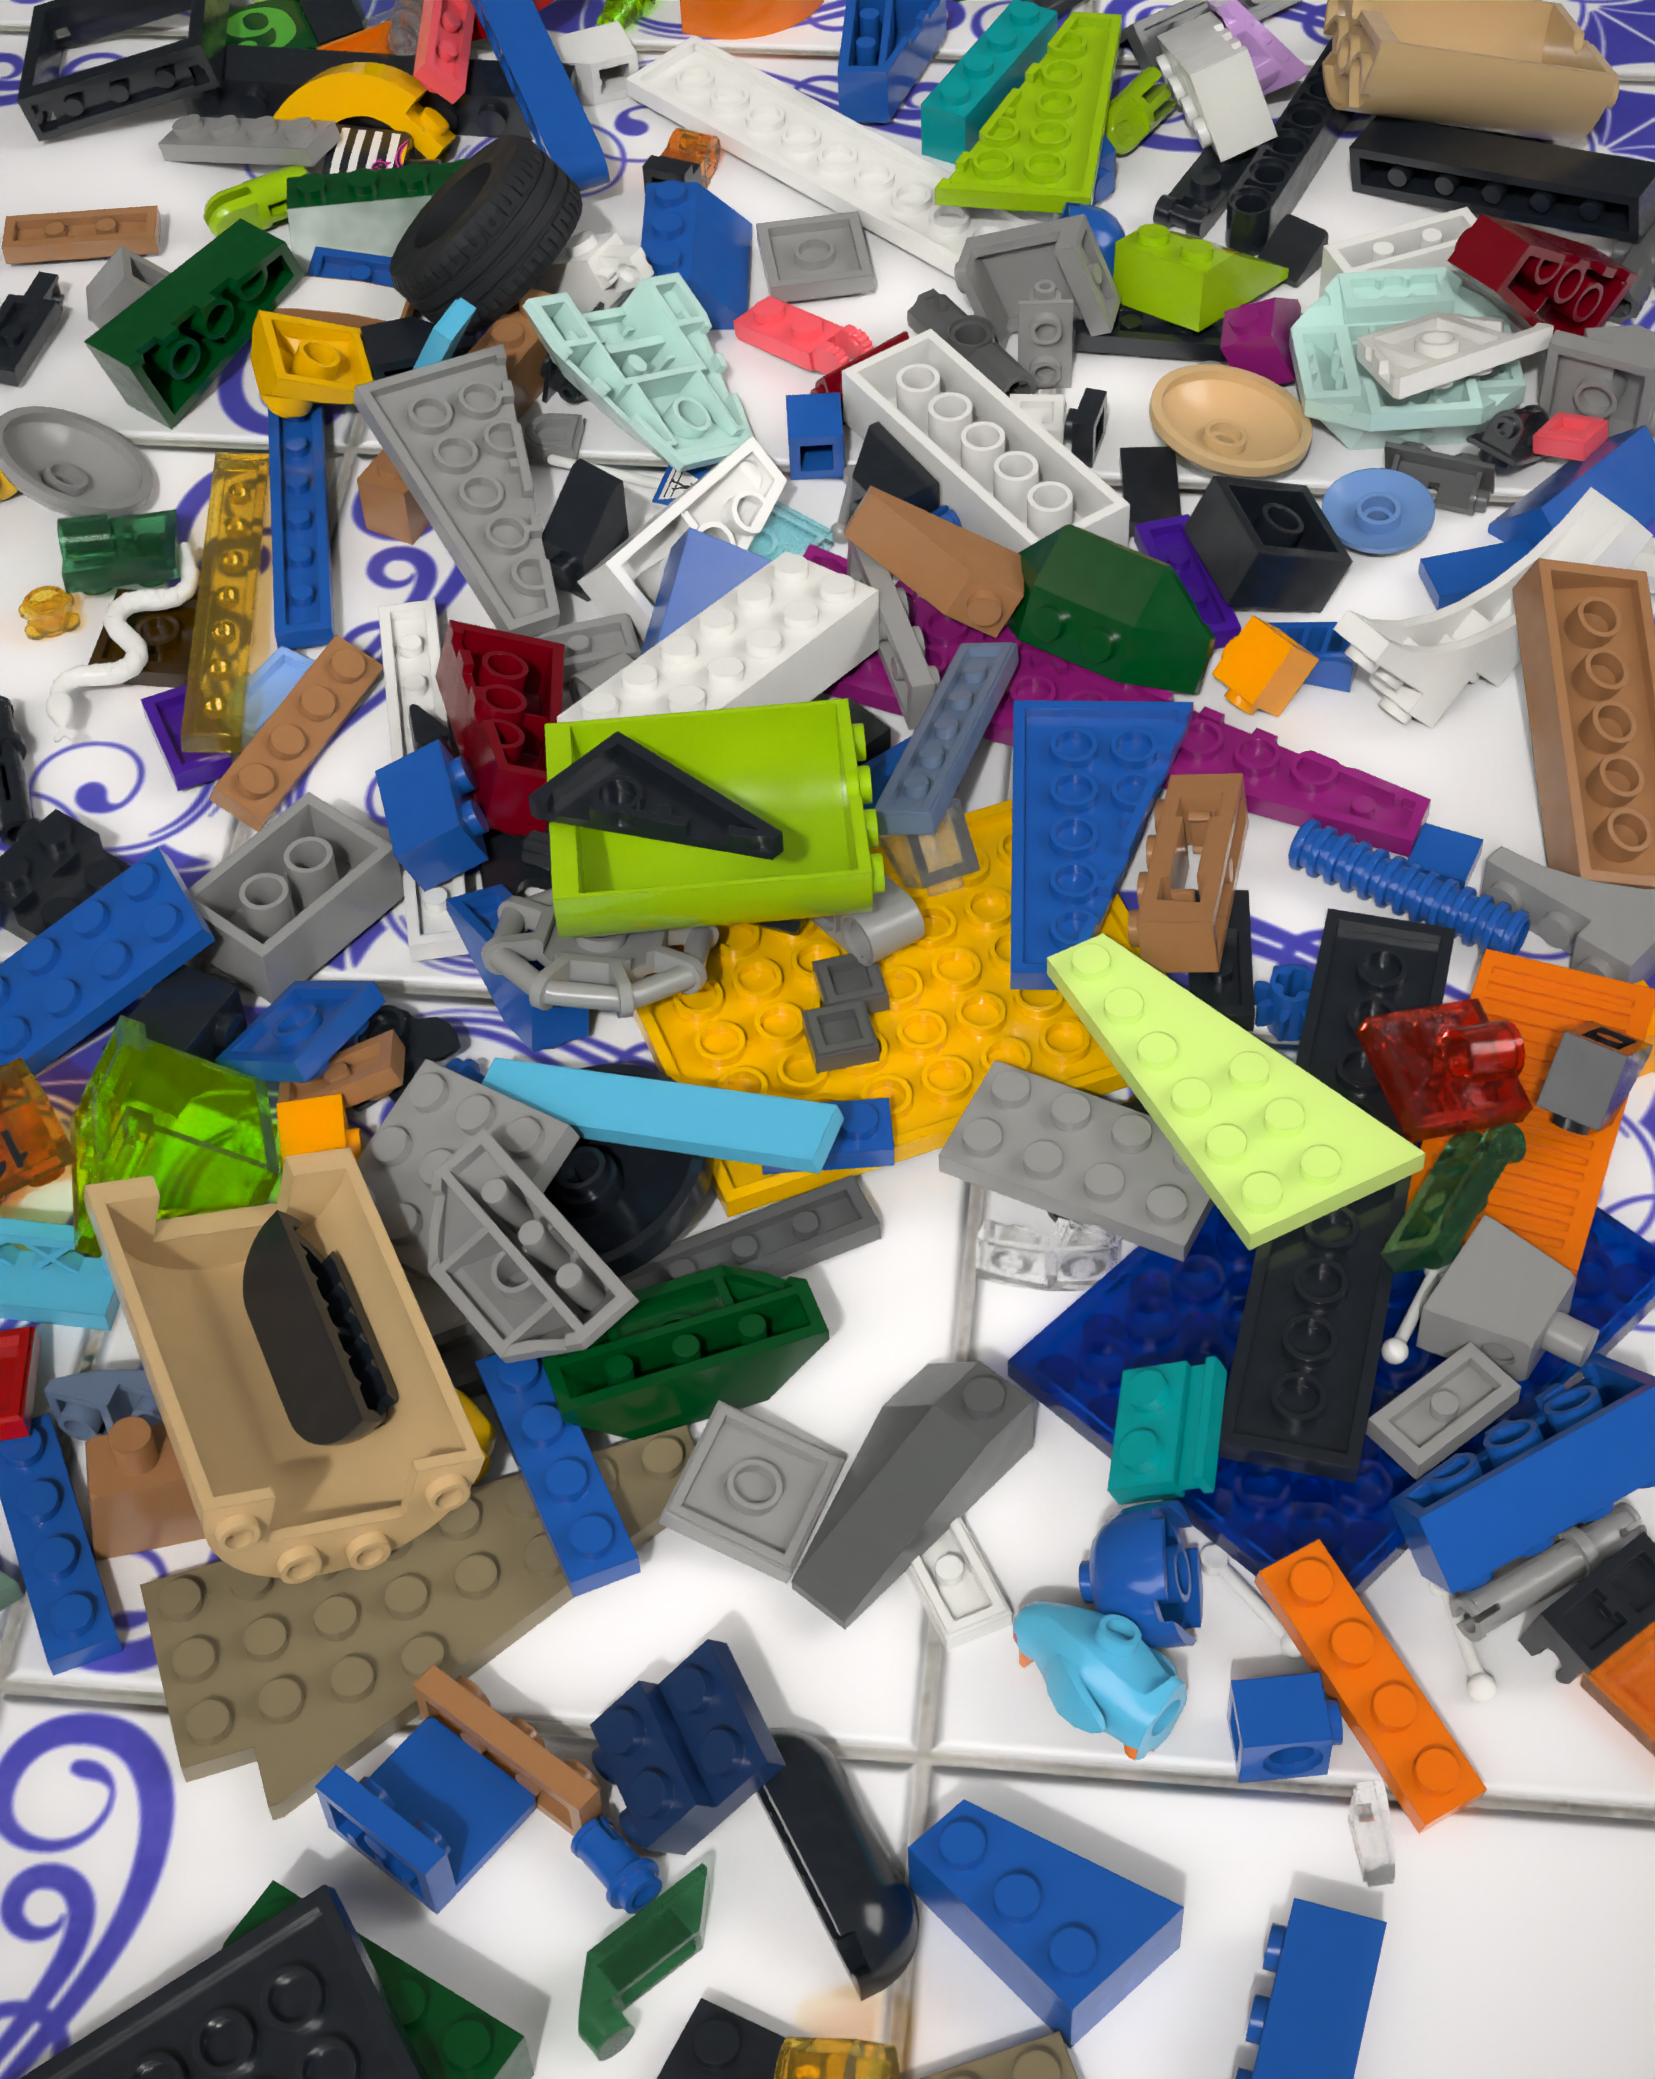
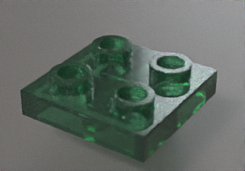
[57,509,181,595]

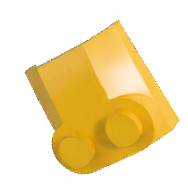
[250,310,374,418]

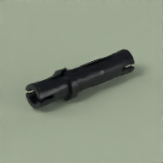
[0,695,34,847]

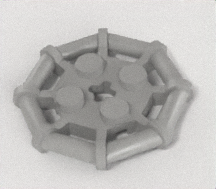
[481,888,719,1018]

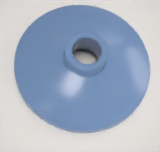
[1322,468,1435,554]

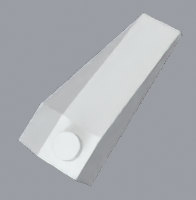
[577,436,787,642]

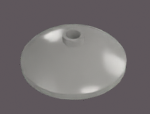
[0,406,153,520]

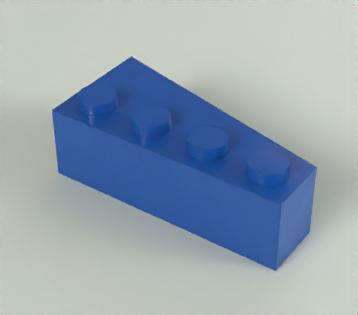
[1389,1353,1655,1594]

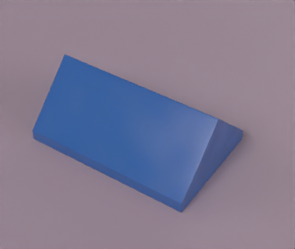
[1488,425,1655,548]

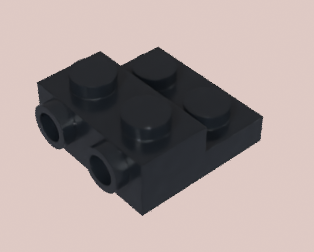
[0,809,131,943]

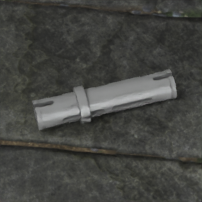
[1450,1502,1647,1642]

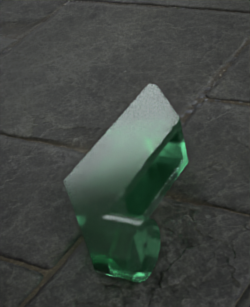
[578,1863,710,2061]

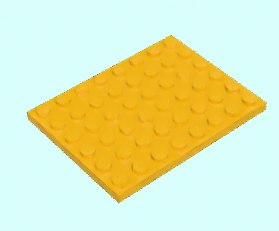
[633,799,1168,1218]

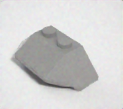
[427,1127,639,1364]

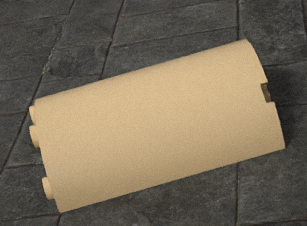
[84,1147,485,1584]

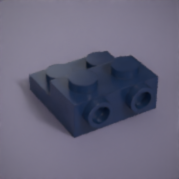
[590,1639,786,1855]

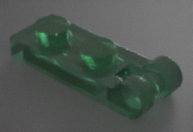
[1381,1123,1526,1274]

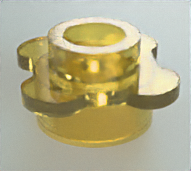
[18,586,81,640]

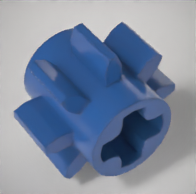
[1254,964,1314,1042]

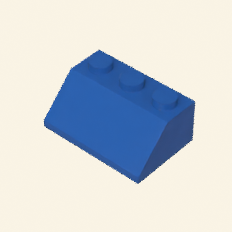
[641,180,752,330]

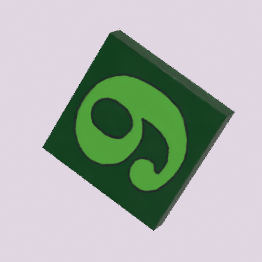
[225,0,319,49]

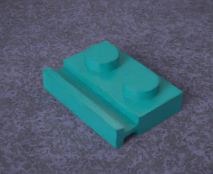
[1107,1356,1227,1505]

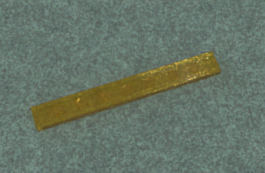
[180,452,270,753]

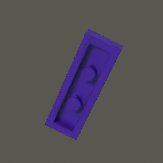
[1134,514,1241,649]

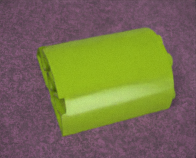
[545,698,885,938]

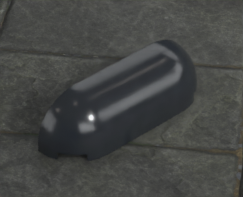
[243,1210,397,1446]
[756,1727,918,2001]

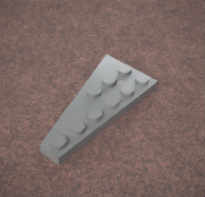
[353,343,560,637]

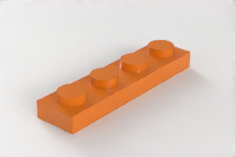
[1254,1539,1487,1834]

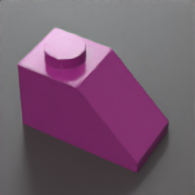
[1220,297,1301,385]

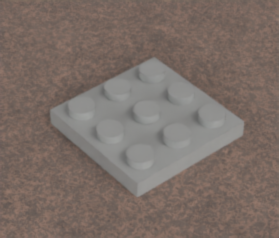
[356,1059,580,1289]

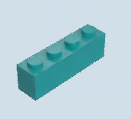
[921,0,1058,165]

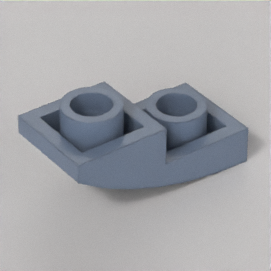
[44,1369,163,1441]

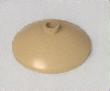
[1149,364,1313,479]

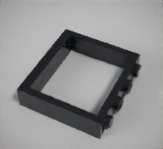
[17,0,230,142]

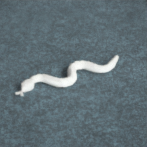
[46,542,200,743]

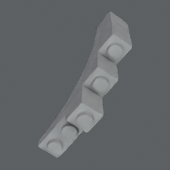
[1480,846,1655,984]

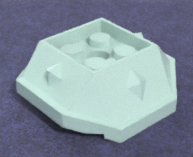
[1289,266,1526,450]

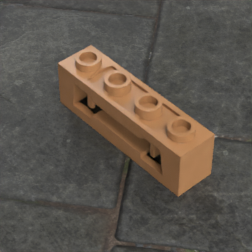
[1128,773,1249,973]

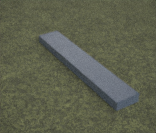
[874,642,1019,835]

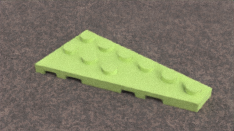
[1047,933,1426,1251]

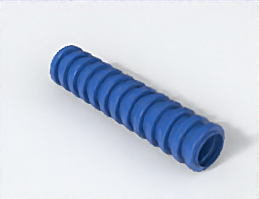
[1288,818,1531,955]

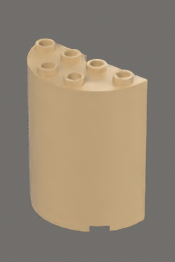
[1322,0,1619,143]

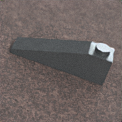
[791,1361,1034,1630]

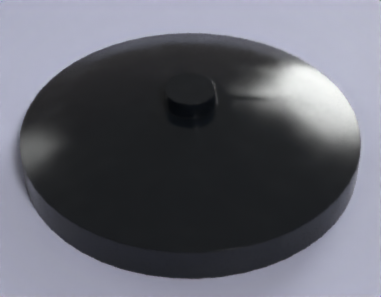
[543,1064,714,1278]

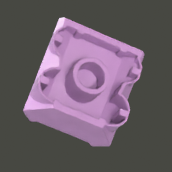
[1206,0,1311,95]

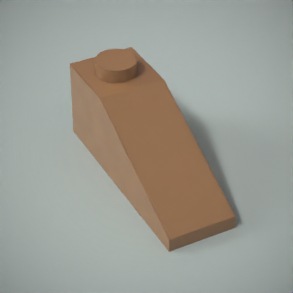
[843,486,1024,638]

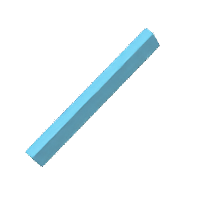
[482,1057,844,1174]

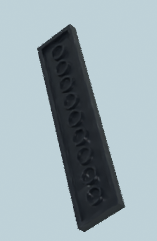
[1218,908,1456,1484]

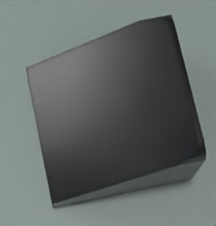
[1257,214,1329,288]

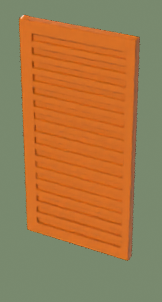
[1402,948,1655,1278]

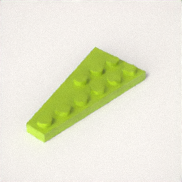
[935,12,1122,215]

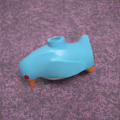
[1013,1600,1187,1760]

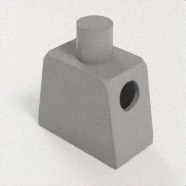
[1416,1215,1599,1381]

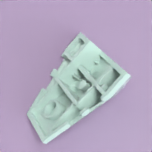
[523,272,754,472]

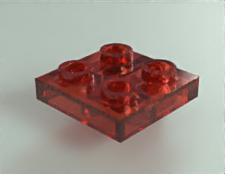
[1355,998,1533,1143]

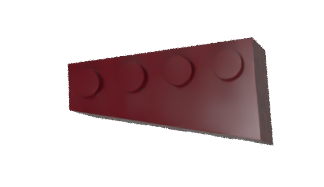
[1447,214,1639,336]
[435,620,565,836]

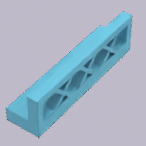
[0,1217,120,1331]

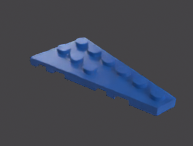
[1010,700,1194,990]

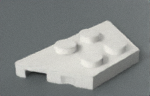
[1357,312,1554,400]

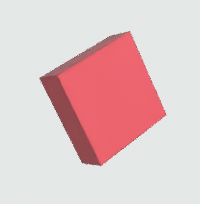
[1532,411,1608,462]

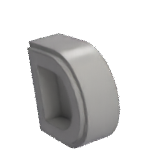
[524,413,584,463]

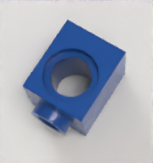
[1227,1672,1343,1783]

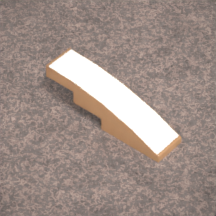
[273,276,415,340]

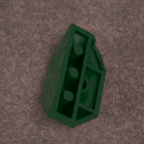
[1006,524,1216,694]
[542,1265,830,1440]

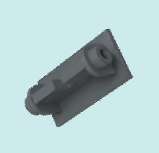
[1381,441,1496,516]

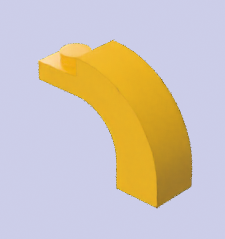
[273,62,456,159]

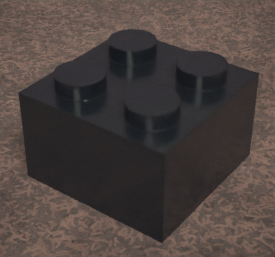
[1184,476,1353,613]

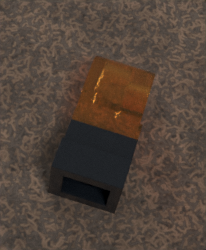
[642,128,721,192]

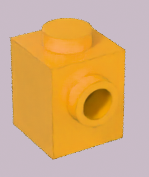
[1212,615,1320,717]
[276,1094,364,1170]

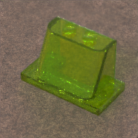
[69,1015,282,1258]

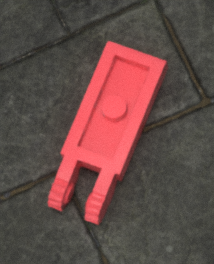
[733,296,874,375]

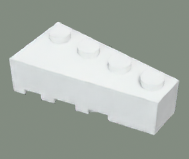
[1155,11,1278,162]

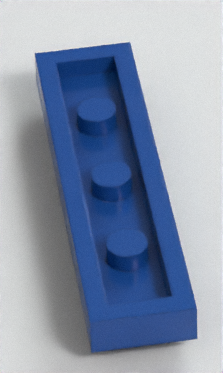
[475,1354,641,1598]
[0,1413,123,1676]

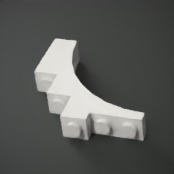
[1333,487,1653,728]

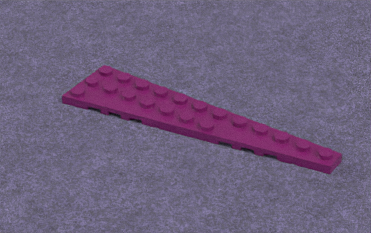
[803,544,1431,857]

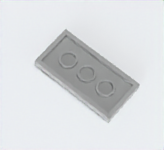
[938,1060,1215,1262]

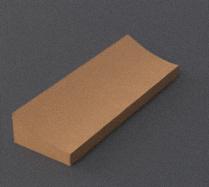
[1512,558,1655,889]

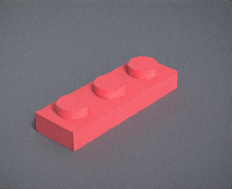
[413,0,475,104]

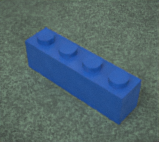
[1235,1898,1387,2079]

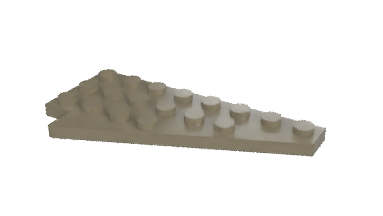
[140,1425,695,1820]

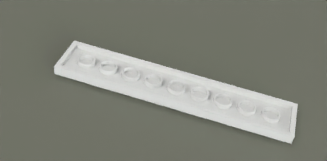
[626,35,1041,278]

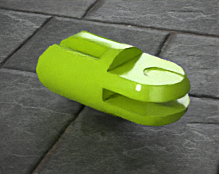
[1104,66,1177,156]
[203,165,307,237]

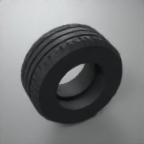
[389,134,583,336]

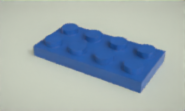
[0,847,216,1090]

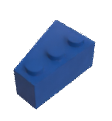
[837,0,946,125]
[908,1799,1184,2049]

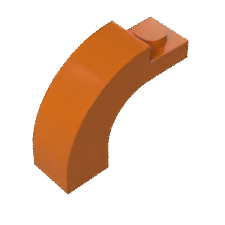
[680,0,824,40]

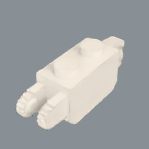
[532,230,654,314]

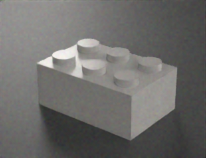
[188,791,404,1004]

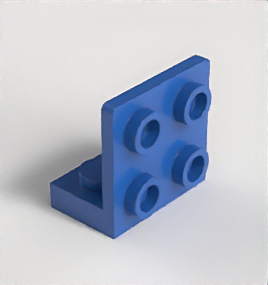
[315,1717,537,1915]

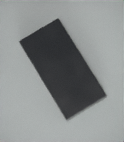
[1119,446,1181,537]

